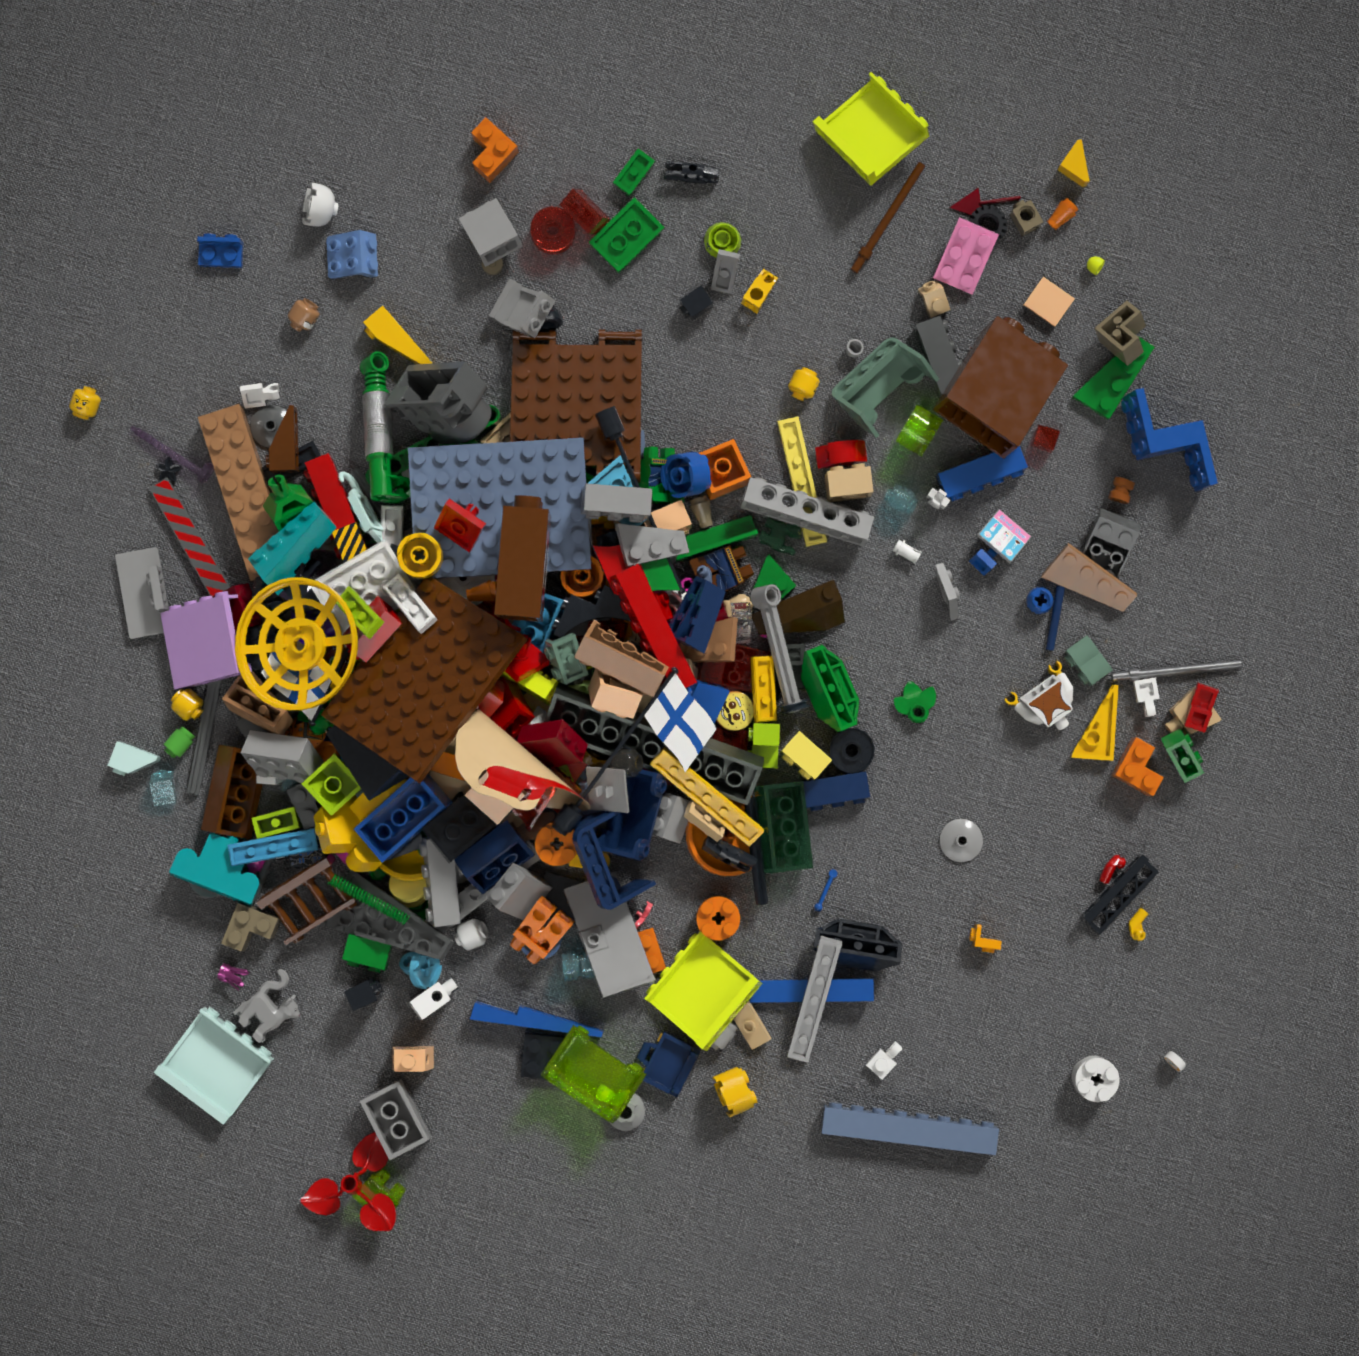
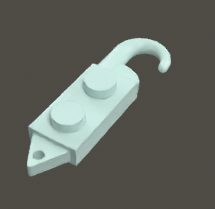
[338,471,384,543]

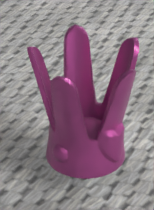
[215,963,249,991]

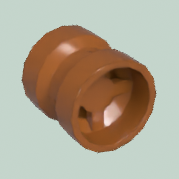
[1108,477,1135,504]

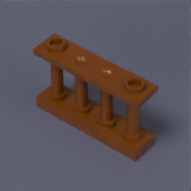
[256,853,360,945]

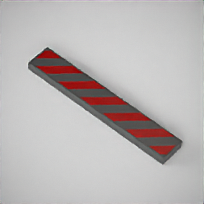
[149,477,231,596]

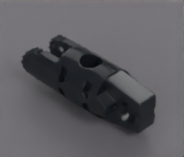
[664,161,720,184]
[702,836,757,872]

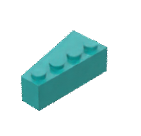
[248,502,337,595]

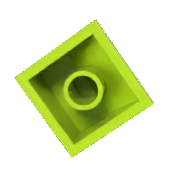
[301,753,361,816]

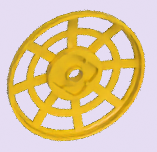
[235,577,358,711]

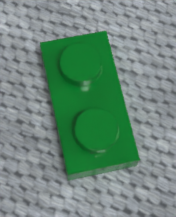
[613,148,655,196]

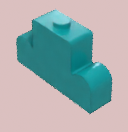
[169,833,260,907]

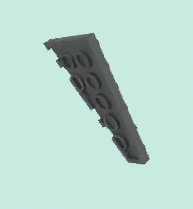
[319,870,454,960]

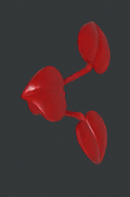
[300,1132,396,1232]

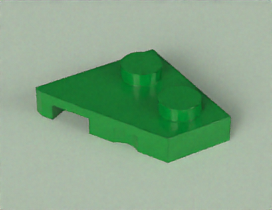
[750,555,797,599]

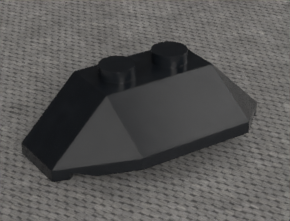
[813,918,902,971]

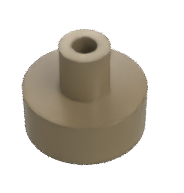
[481,258,503,276]

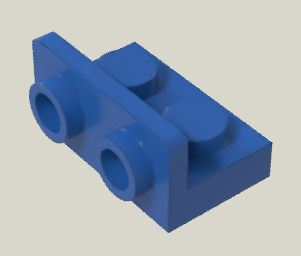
[197,233,243,268]

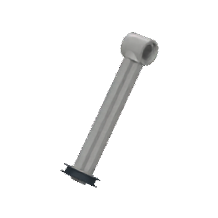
[750,585,810,714]

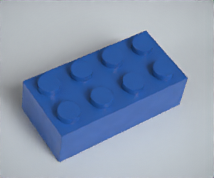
[354,774,453,863]

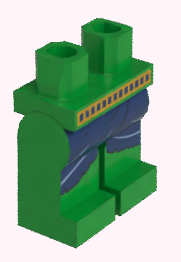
[639,447,685,505]

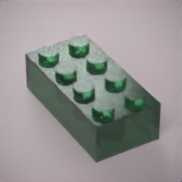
[754,781,813,873]

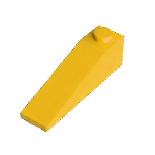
[363,306,432,364]

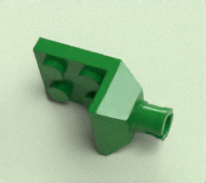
[263,475,313,532]

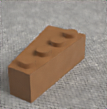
[574,619,669,697]

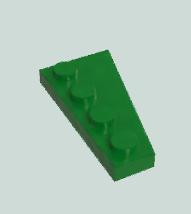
[1072,336,1155,420]

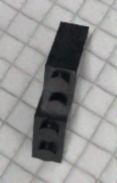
[551,585,631,638]

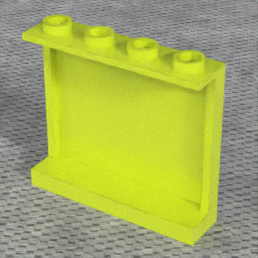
[813,72,929,186]
[644,931,763,1051]

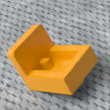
[969,924,1002,953]

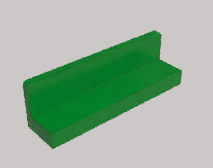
[676,515,758,563]

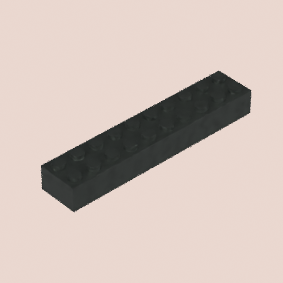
[544,683,764,805]

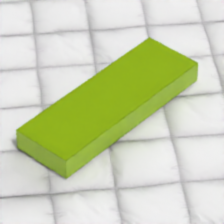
[336,586,384,639]

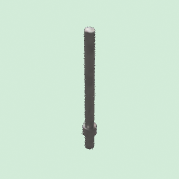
[1111,660,1242,682]

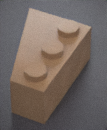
[222,671,293,735]

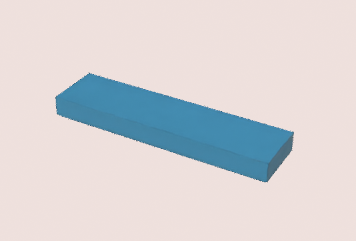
[227,828,319,866]

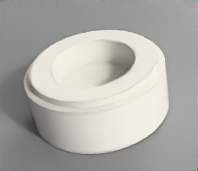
[1164,1051,1186,1072]

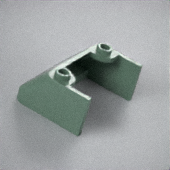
[832,337,939,438]

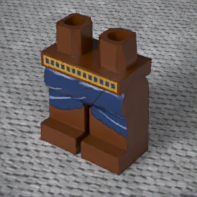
[689,545,754,592]

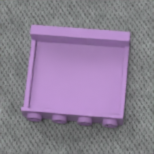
[160,591,252,689]

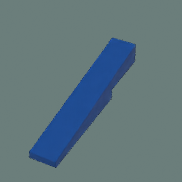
[749,978,874,1003]
[470,1001,604,1037]

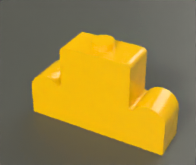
[313,790,382,872]

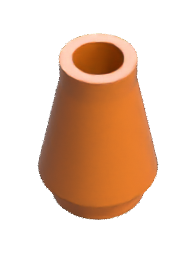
[1047,198,1079,230]
[466,580,497,602]

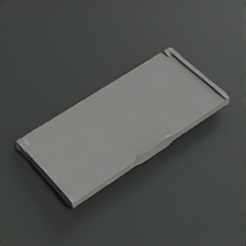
[563,872,656,998]

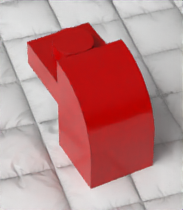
[815,440,867,469]

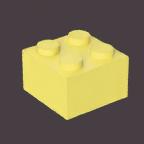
[780,731,832,780]

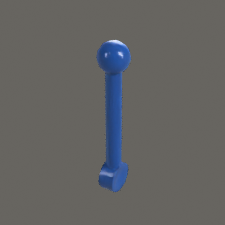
[814,869,838,912]

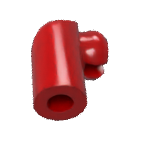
[1099,855,1126,884]

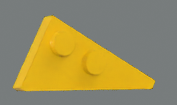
[1071,685,1118,761]

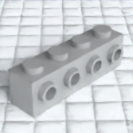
[419,837,460,927]

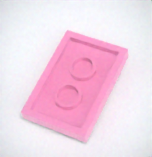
[933,217,999,295]

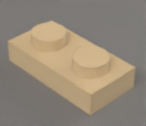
[684,800,725,842]

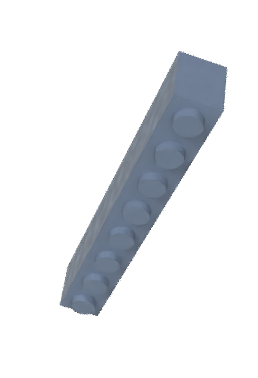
[821,1102,999,1155]

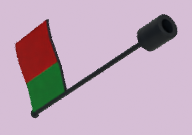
[592,406,686,596]

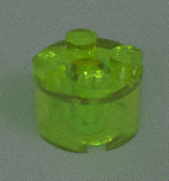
[896,405,943,457]

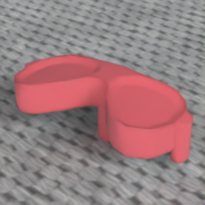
[634,901,653,929]

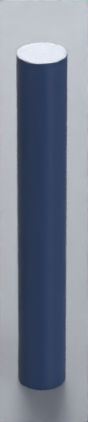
[1045,586,1065,651]

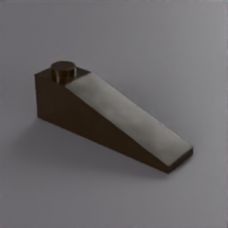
[750,579,845,635]

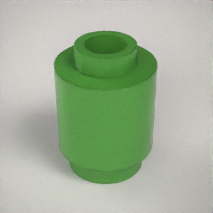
[163,726,195,758]

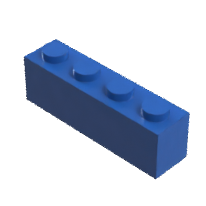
[936,445,1028,502]

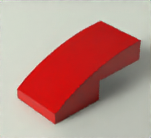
[1184,682,1219,733]

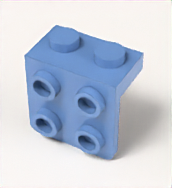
[326,230,378,279]

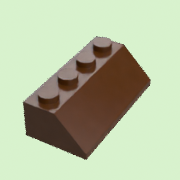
[201,745,263,839]

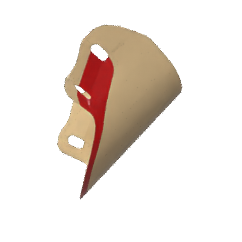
[430,709,591,833]

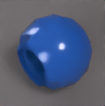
[1026,587,1053,614]

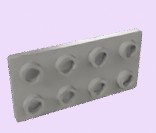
[115,547,169,639]

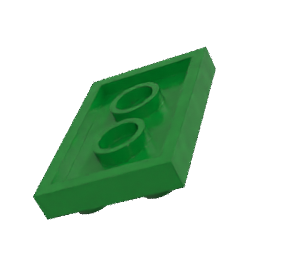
[589,197,665,273]

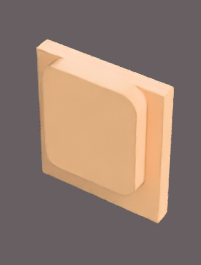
[1023,277,1075,327]

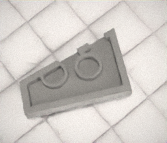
[615,524,689,567]

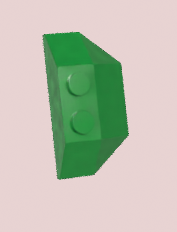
[801,645,859,732]

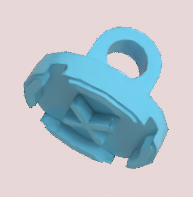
[399,952,442,989]

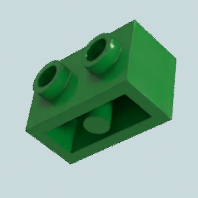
[1161,729,1204,783]

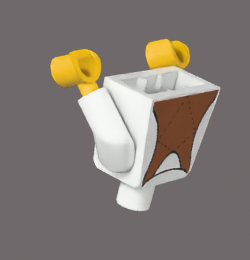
[1005,661,1073,730]

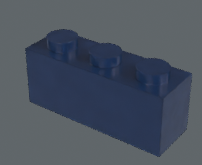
[801,772,870,811]

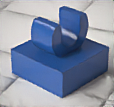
[969,548,998,576]

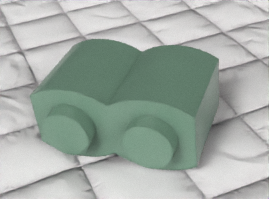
[1064,635,1113,686]

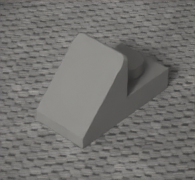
[711,249,740,294]

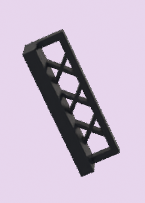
[1080,854,1159,935]

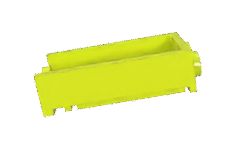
[500,671,559,706]

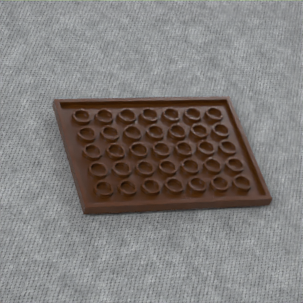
[321,577,527,784]

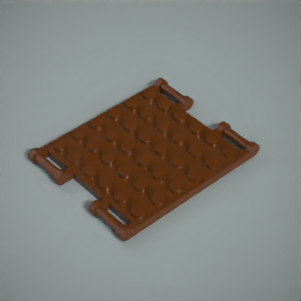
[510,329,642,483]

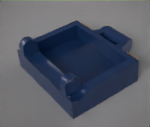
[637,1031,701,1098]

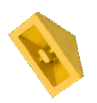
[1057,139,1090,187]

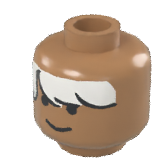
[287,298,320,332]

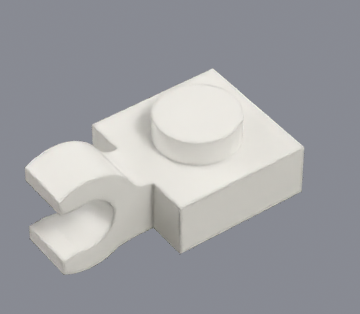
[240,383,280,409]
[926,488,950,509]
[1133,677,1160,717]
[866,1041,902,1080]

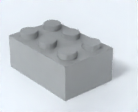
[581,483,652,523]
[241,730,324,783]
[360,1078,431,1160]

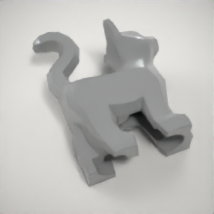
[233,969,300,1043]

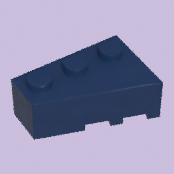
[669,576,726,654]

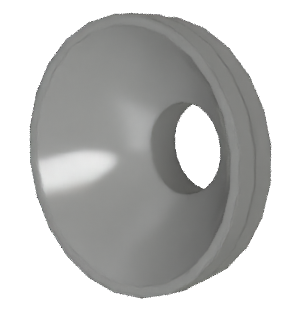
[606,1091,645,1131]

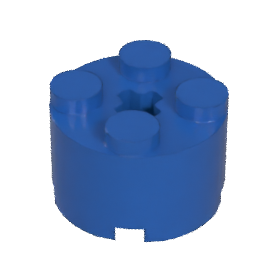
[660,452,711,498]

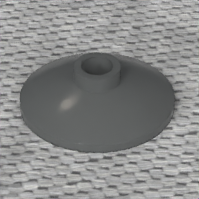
[250,405,286,448]

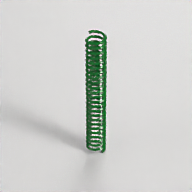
[328,874,410,925]

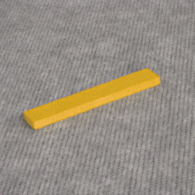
[650,747,764,847]

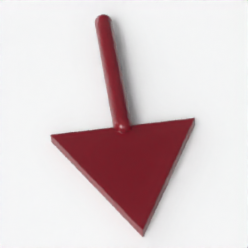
[949,188,1021,215]

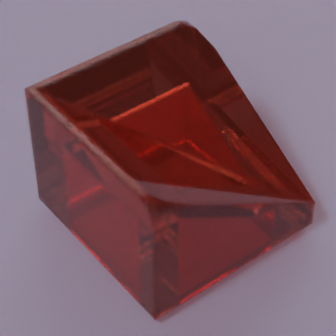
[1031,425,1060,453]

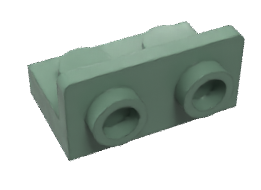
[544,633,589,684]

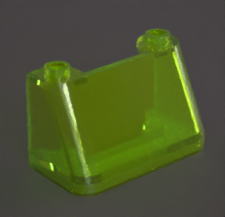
[541,1025,647,1123]

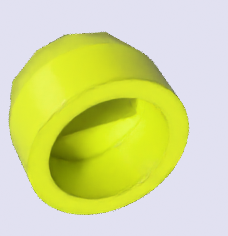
[1087,256,1105,275]

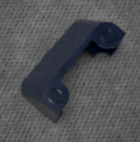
[597,763,667,861]

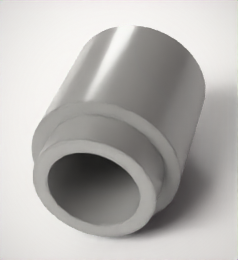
[711,1022,738,1050]

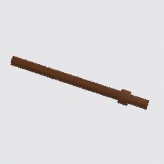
[850,162,925,274]

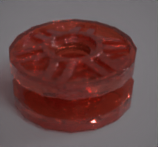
[530,206,575,255]

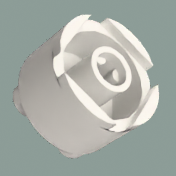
[1072,1055,1119,1102]

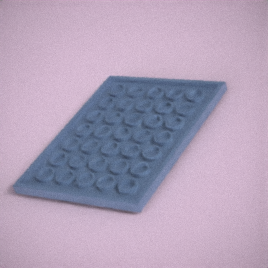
[408,438,591,580]

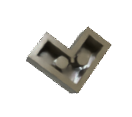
[1095,301,1146,366]
[221,902,281,952]

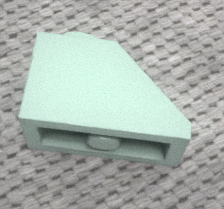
[107,741,162,776]

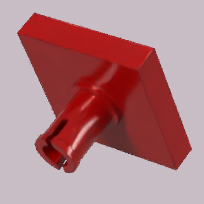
[434,498,486,553]
[505,633,550,683]

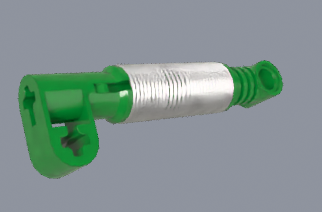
[360,351,410,504]

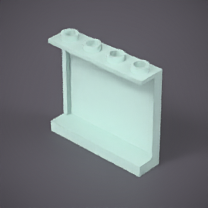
[154,1007,274,1125]

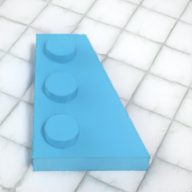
[587,455,647,526]

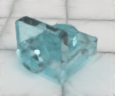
[149,770,177,806]

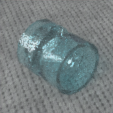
[562,951,595,981]

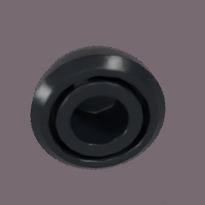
[540,305,563,330]

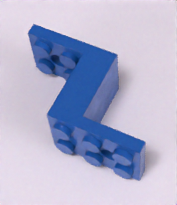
[1121,388,1218,492]

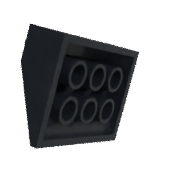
[326,725,409,801]

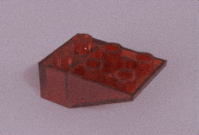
[697,644,771,693]

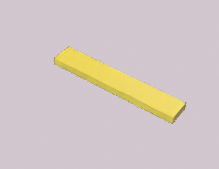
[777,417,827,547]

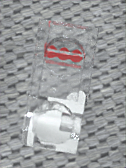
[731,602,752,644]

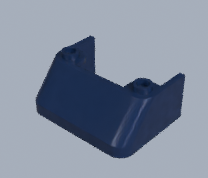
[572,811,656,910]

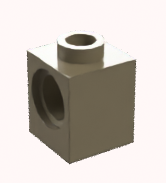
[1010,200,1043,237]

